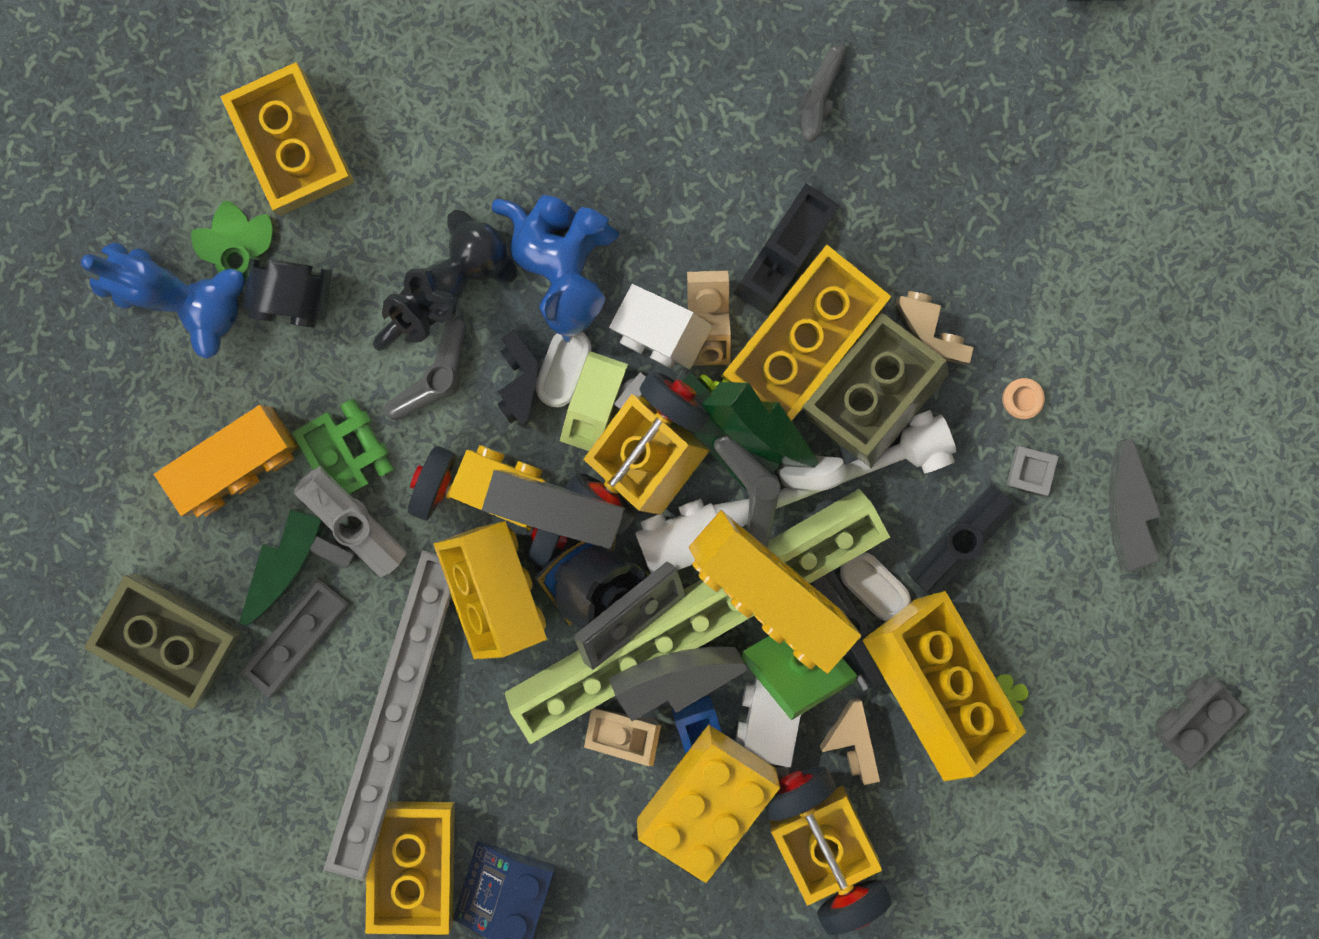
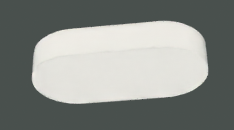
[536,332,591,407]
[777,456,848,491]
[840,552,911,621]

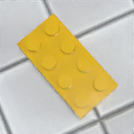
[721,245,892,421]
[688,510,861,674]
[863,591,1026,781]

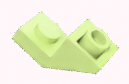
[560,351,628,451]

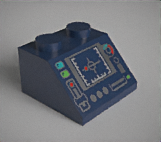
[453,841,555,939]

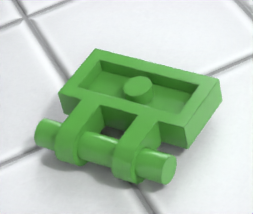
[292,398,394,495]

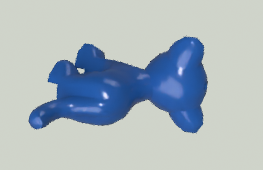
[492,195,620,343]
[81,243,245,359]

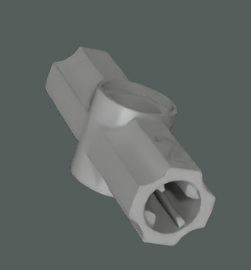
[294,466,406,578]

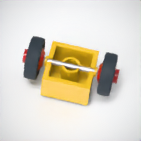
[565,371,710,534]
[408,445,568,569]
[764,767,892,935]

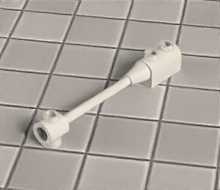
[635,410,956,574]

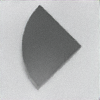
[310,536,356,569]

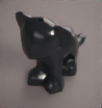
[373,210,518,351]

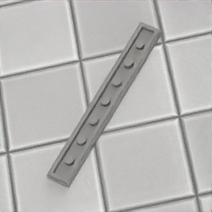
[323,550,452,882]

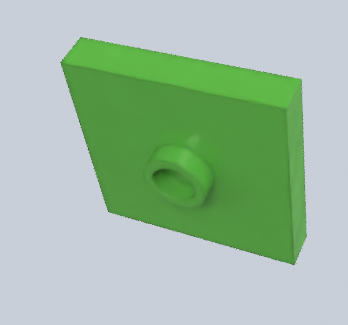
[741,636,857,720]

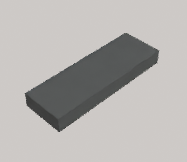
[574,561,685,670]
[239,578,350,699]

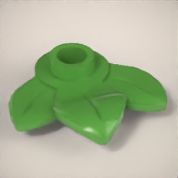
[191,200,273,280]

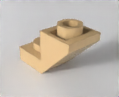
[687,271,731,366]
[895,291,974,365]

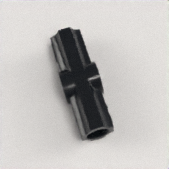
[907,484,1018,595]
[810,571,885,691]

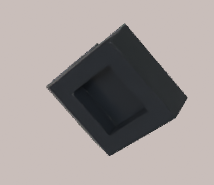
[497,329,540,426]

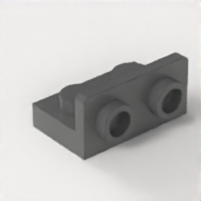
[1153,676,1247,769]

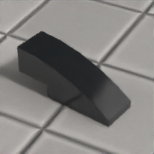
[733,183,840,316]

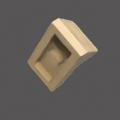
[819,697,880,785]
[584,708,661,766]

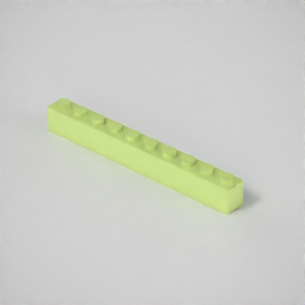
[504,489,890,744]

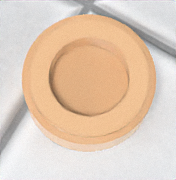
[1002,378,1045,419]

